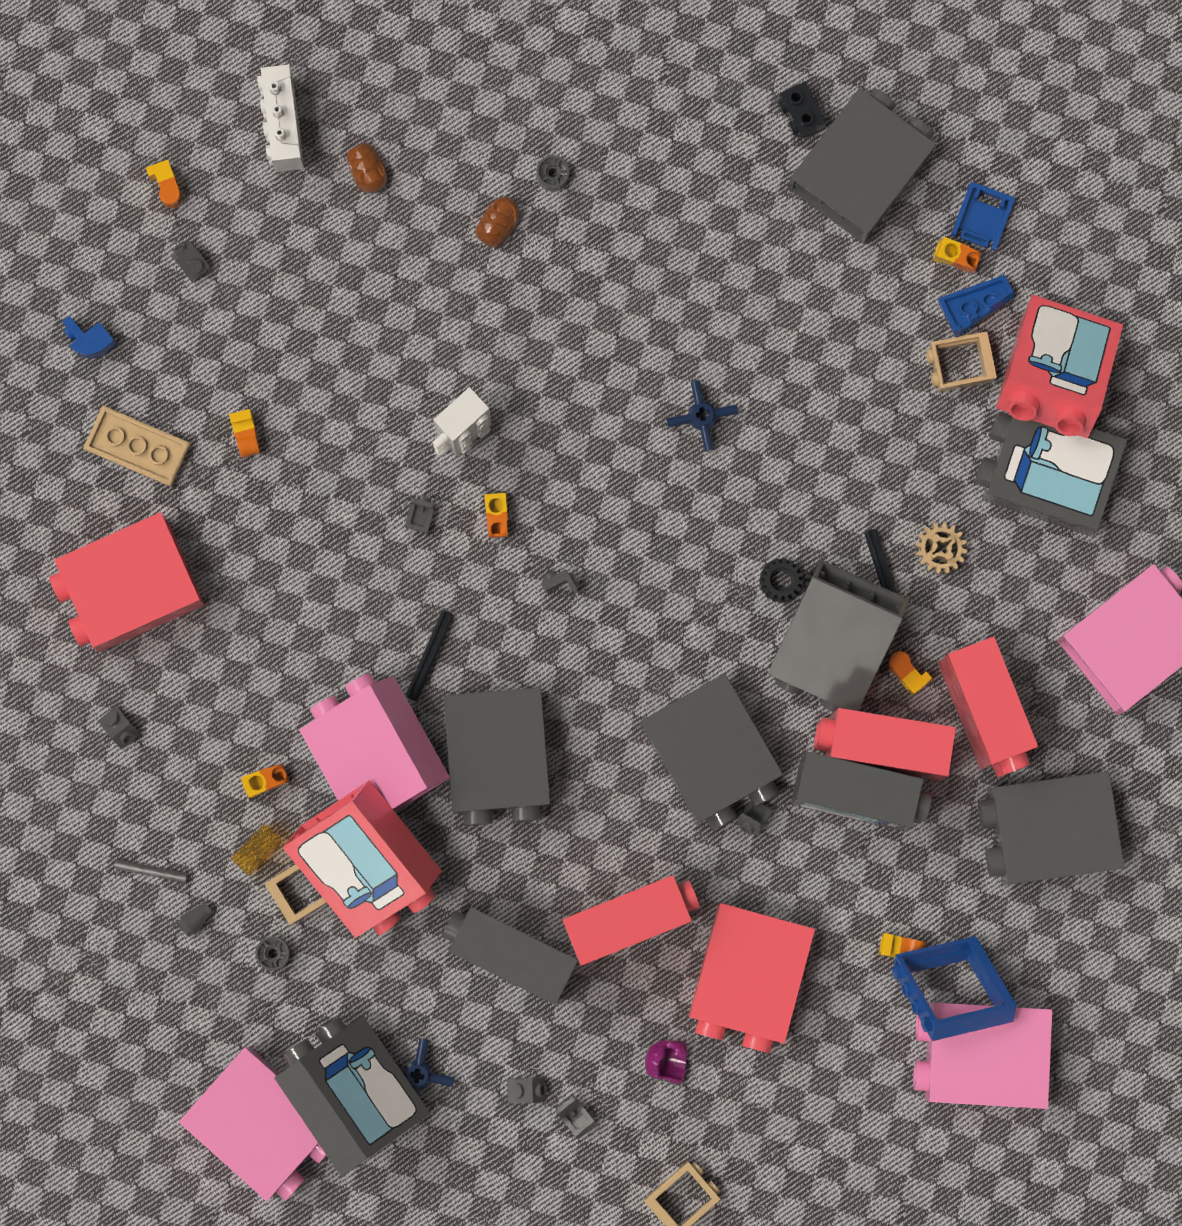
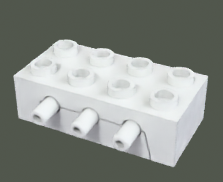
[257,64,304,172]
[432,387,492,457]

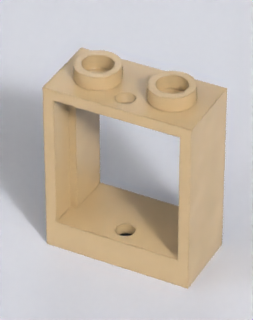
[926,332,997,393]
[265,864,327,925]
[643,1160,721,1226]

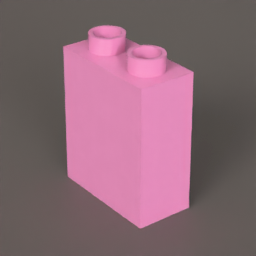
[1057,564,1182,715]
[299,673,450,812]
[913,1002,1052,1109]
[179,1046,326,1201]

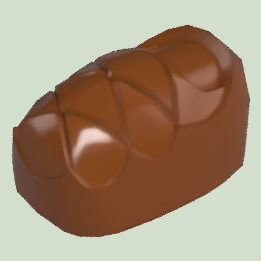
[347,143,388,193]
[475,197,520,248]

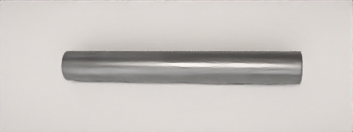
[114,859,188,883]

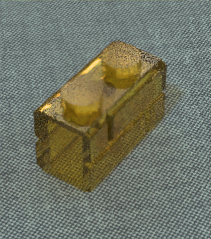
[230,823,284,876]

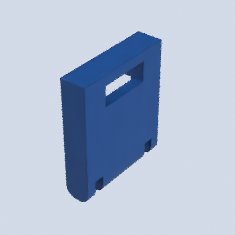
[951,182,1015,251]

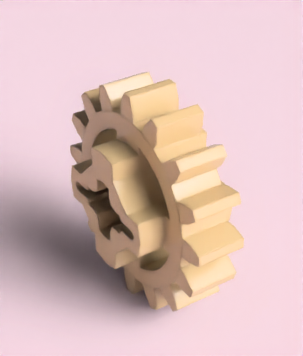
[914,522,967,575]

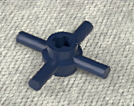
[666,380,738,452]
[399,1038,455,1096]

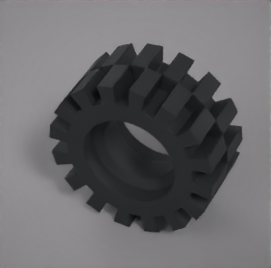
[759,558,804,603]

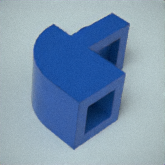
[62,315,117,359]

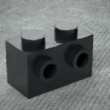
[777,81,826,141]

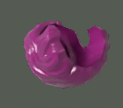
[645,1040,688,1084]

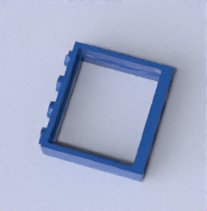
[892,936,1017,1041]

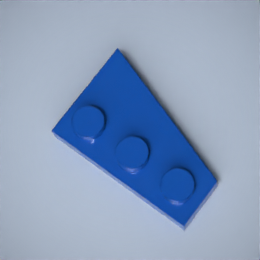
[938,275,1014,338]

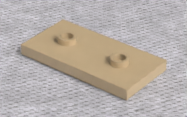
[83,406,191,487]

